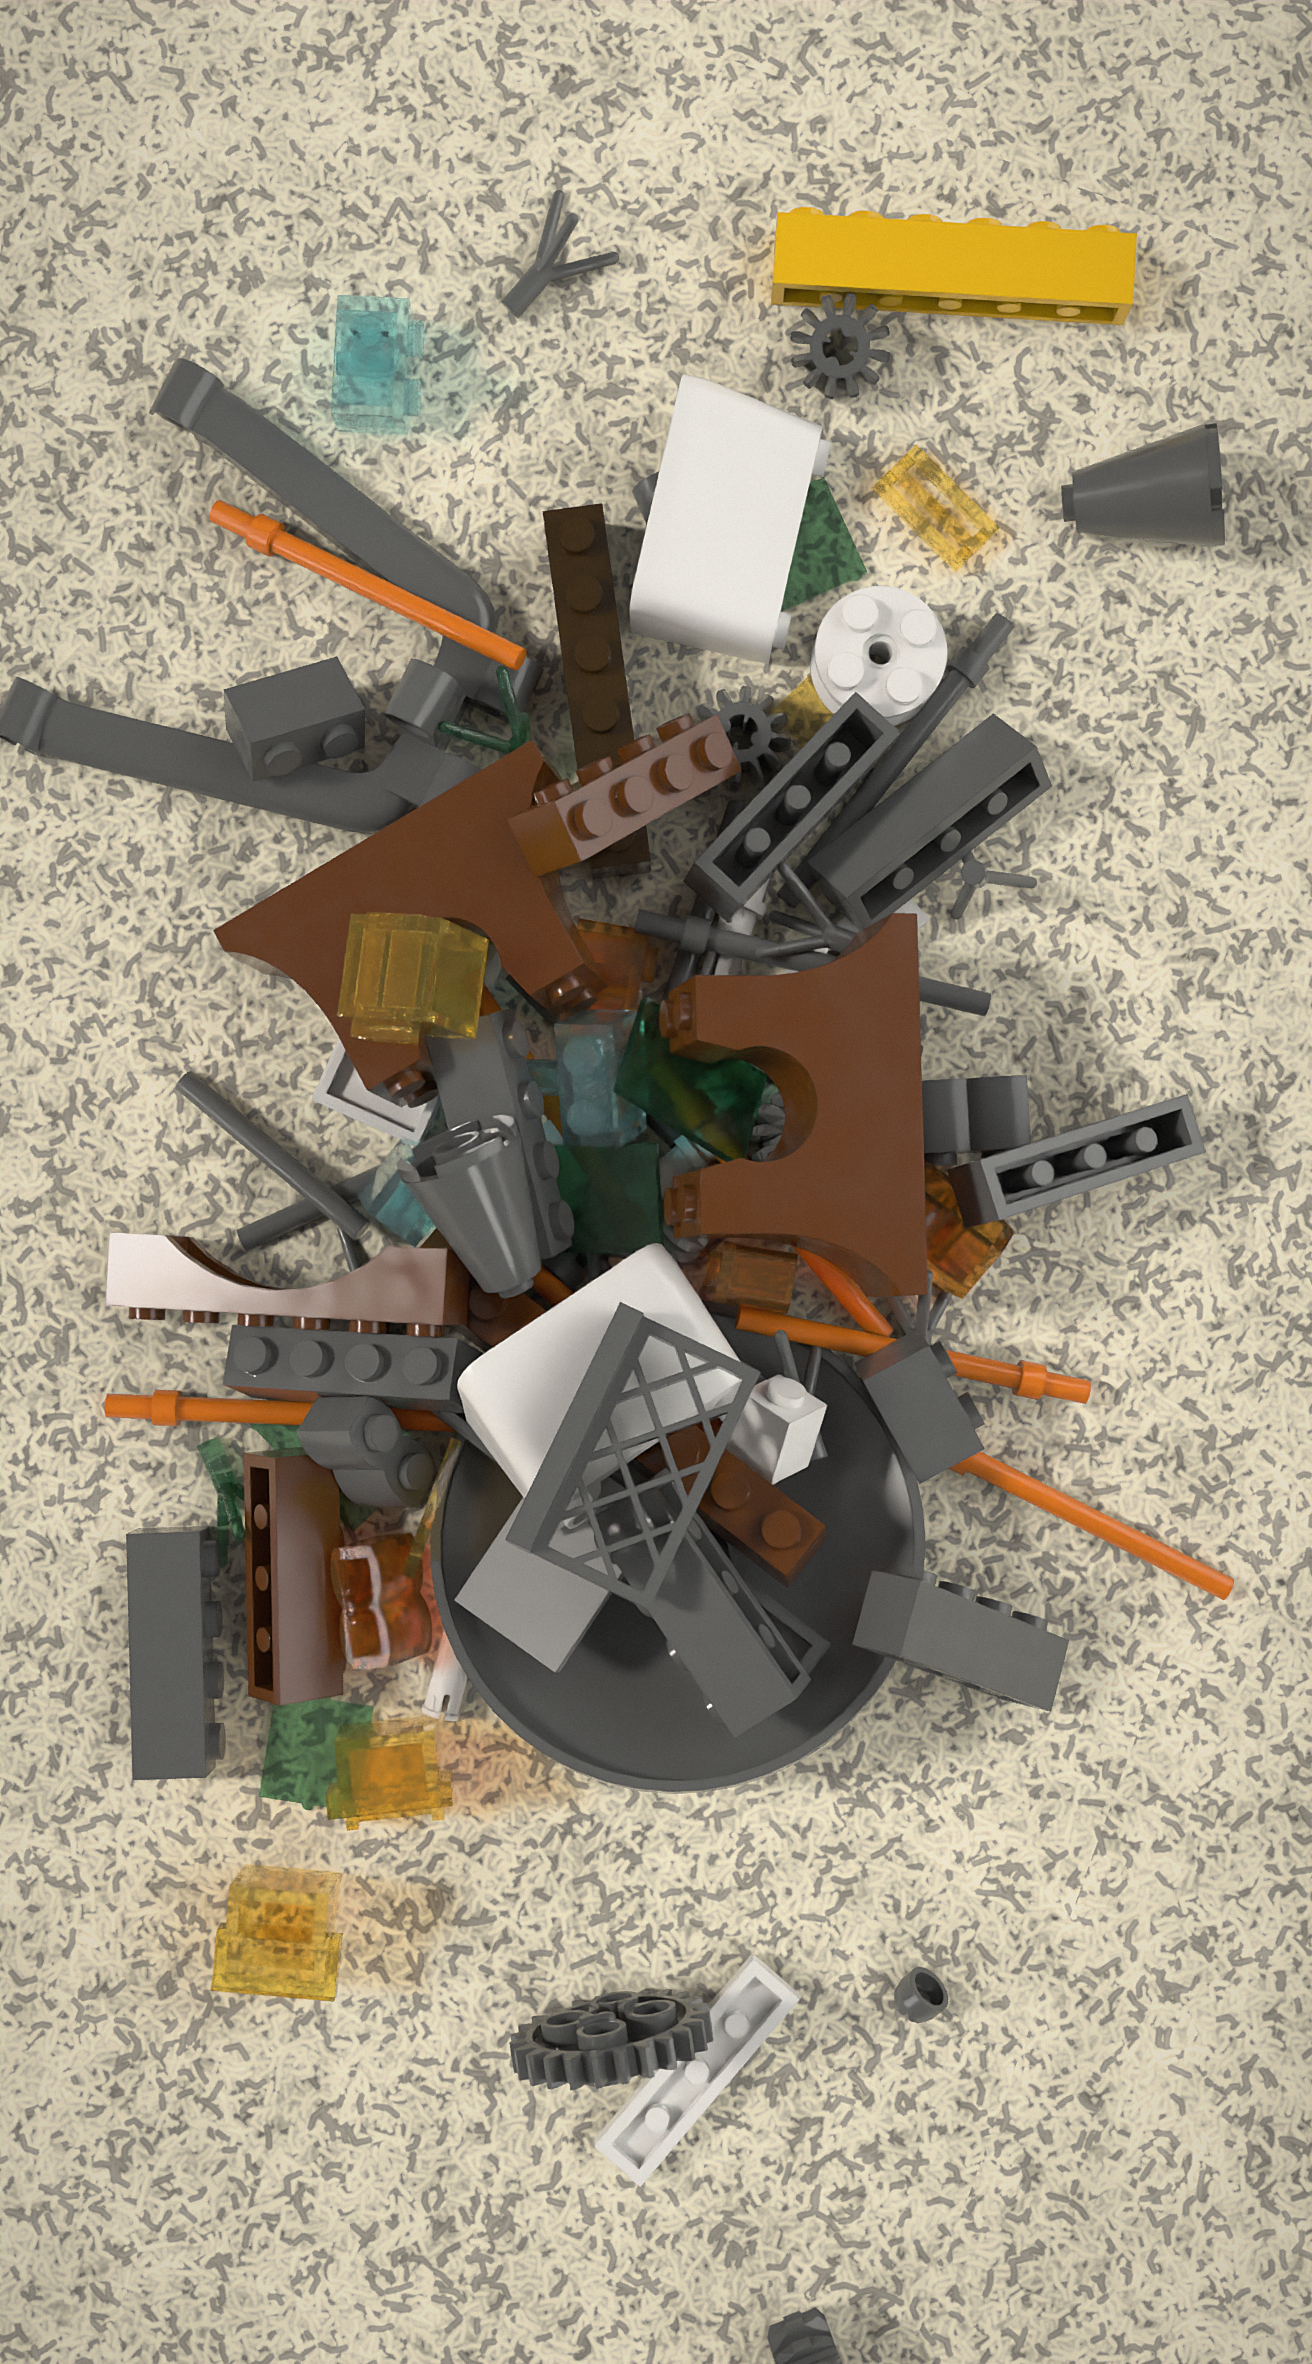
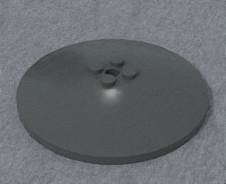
[430,1300,926,1794]

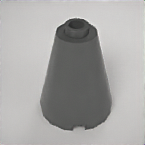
[1061,423,1225,547]
[397,1115,542,1298]

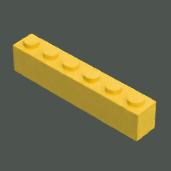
[771,207,1137,325]

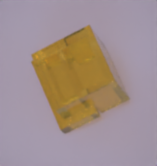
[337,912,489,1045]
[325,1715,454,1831]
[211,1864,343,2002]

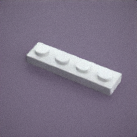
[594,1953,800,2187]

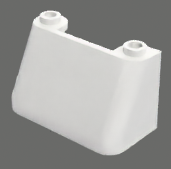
[629,374,831,664]
[457,1243,743,1533]

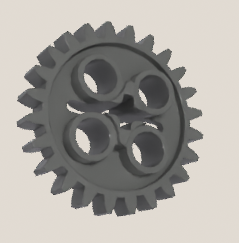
[509,1989,714,2090]

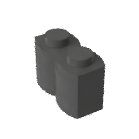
[922,1075,1031,1167]
[297,1396,438,1508]

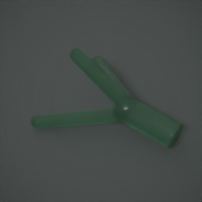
[438,666,531,754]
[197,1437,246,1568]

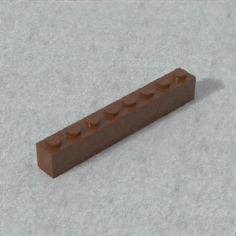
[419,1227,826,1588]

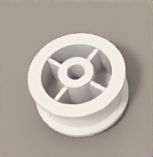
[810,586,947,727]

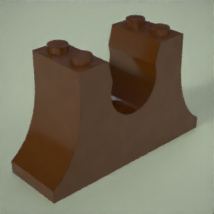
[213,740,609,1108]
[659,913,928,1297]

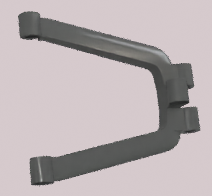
[0,358,544,833]

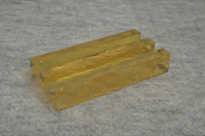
[873,444,1000,573]

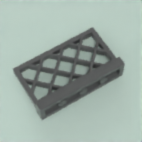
[505,1302,761,1610]

